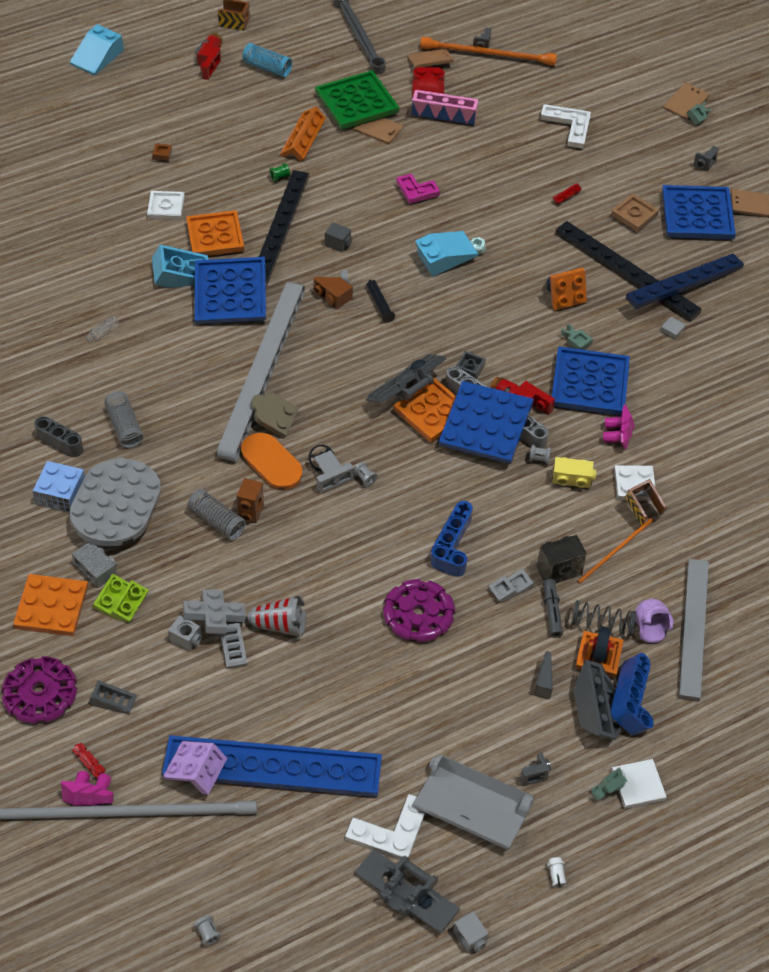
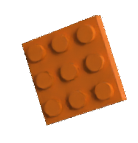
[186,210,244,256]
[393,378,456,443]
[13,574,89,636]

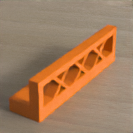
[280,106,326,161]

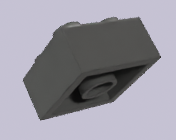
[456,351,486,379]

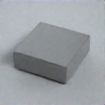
[660,317,686,339]

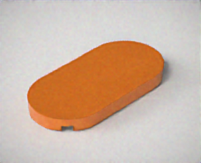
[241,433,302,490]

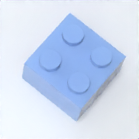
[33,461,85,512]

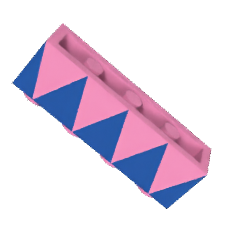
[412,90,479,125]

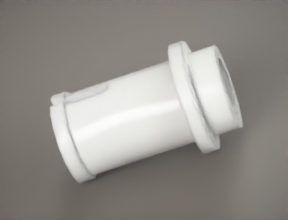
[547,857,567,888]

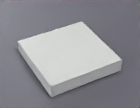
[147,191,185,220]
[611,759,667,809]

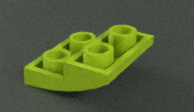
[92,573,149,623]

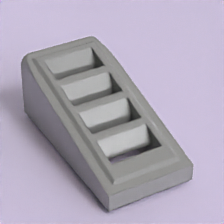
[220,623,247,669]

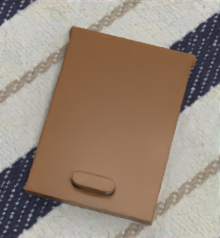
[407,49,454,68]
[663,82,710,120]
[353,117,403,145]
[730,189,769,217]

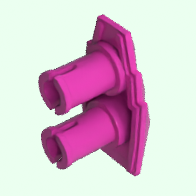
[603,405,635,450]
[61,771,114,806]

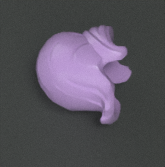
[635,599,673,643]

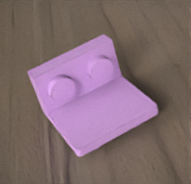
[163,741,227,795]

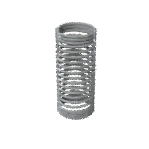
[104,391,144,448]
[187,489,246,540]

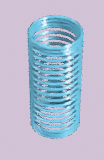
[242,43,292,77]

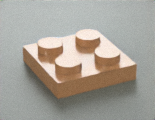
[611,194,659,232]

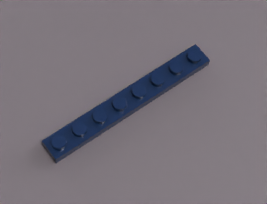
[625,253,744,309]

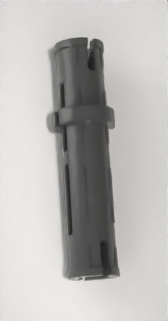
[543,579,563,638]

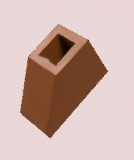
[313,277,353,309]

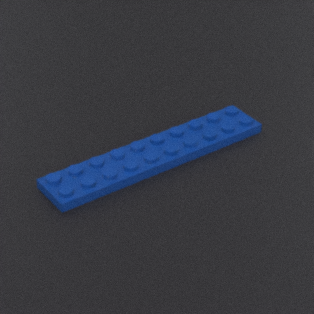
[162,735,382,797]

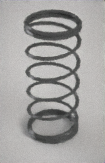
[572,600,636,637]

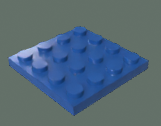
[662,185,736,239]
[195,257,266,324]
[552,346,630,416]
[439,381,533,464]

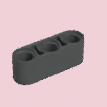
[34,416,84,457]

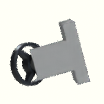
[308,445,354,494]

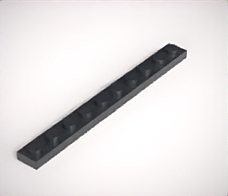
[259,170,309,288]
[555,221,702,322]

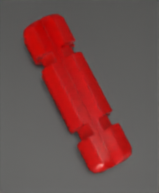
[553,183,581,205]
[72,743,106,778]

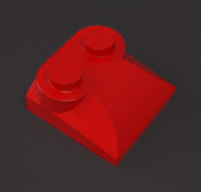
[412,67,445,98]

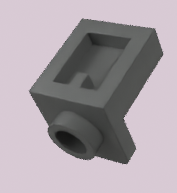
[473,27,491,49]
[694,146,719,172]
[520,752,551,786]

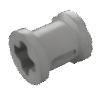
[529,445,551,464]
[354,462,378,487]
[194,915,222,946]

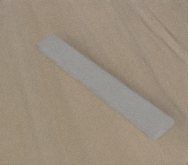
[679,559,709,701]

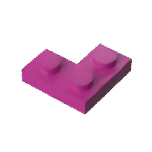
[396,173,440,204]

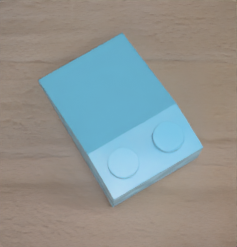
[70,24,124,76]
[415,231,479,277]
[152,245,208,288]

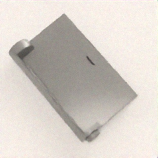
[412,754,535,850]

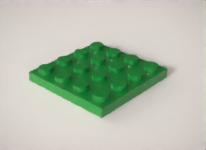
[315,70,400,130]

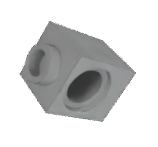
[168,615,202,651]
[453,911,489,954]

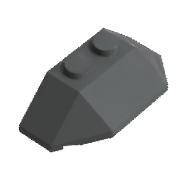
[574,660,623,740]

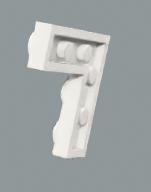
[541,104,591,149]
[345,794,426,860]

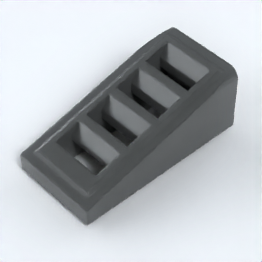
[534,651,553,699]
[89,680,137,714]

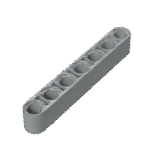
[445,366,548,448]

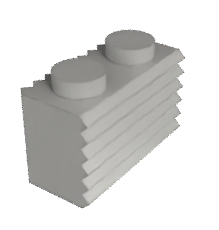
[72,542,117,587]

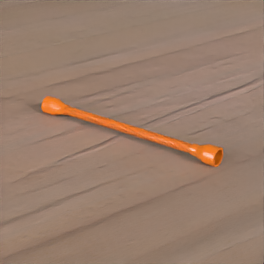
[420,36,557,67]

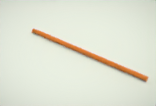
[577,518,653,584]

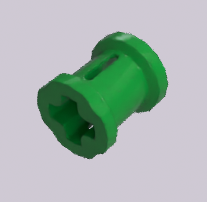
[269,163,291,182]

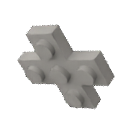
[183,589,246,634]

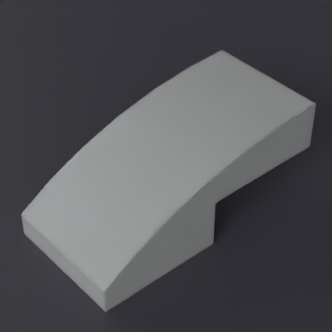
[489,569,534,602]

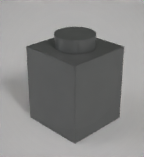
[325,222,352,252]

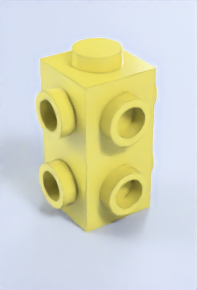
[552,457,596,488]

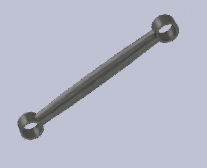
[333,0,386,74]

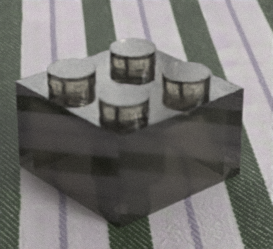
[537,535,587,583]

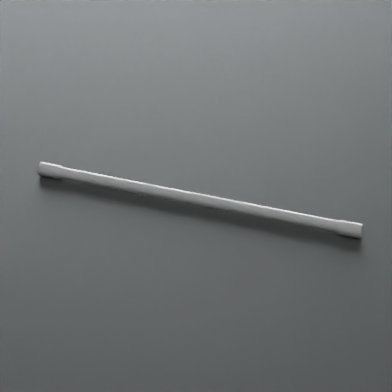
[0,801,257,820]

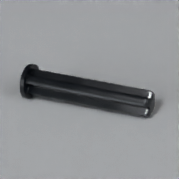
[366,279,395,323]

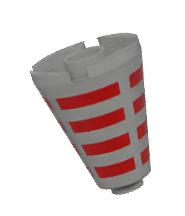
[248,596,306,637]

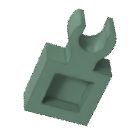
[686,102,711,125]
[561,324,593,350]
[591,767,628,800]

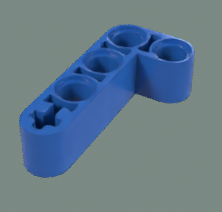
[431,501,473,577]
[611,653,654,736]

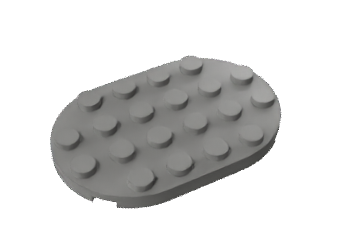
[70,458,161,546]

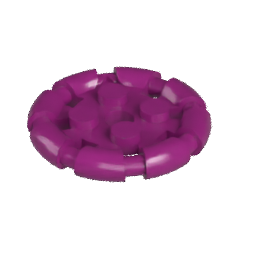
[383,579,455,643]
[1,656,77,724]

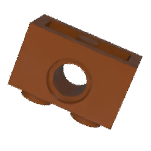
[236,478,264,523]

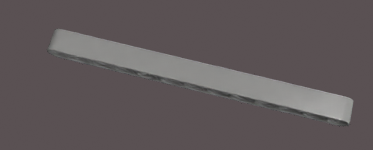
[217,282,305,462]

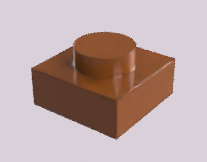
[152,143,172,161]

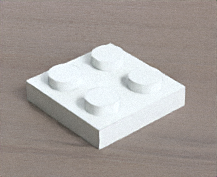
[614,466,655,501]

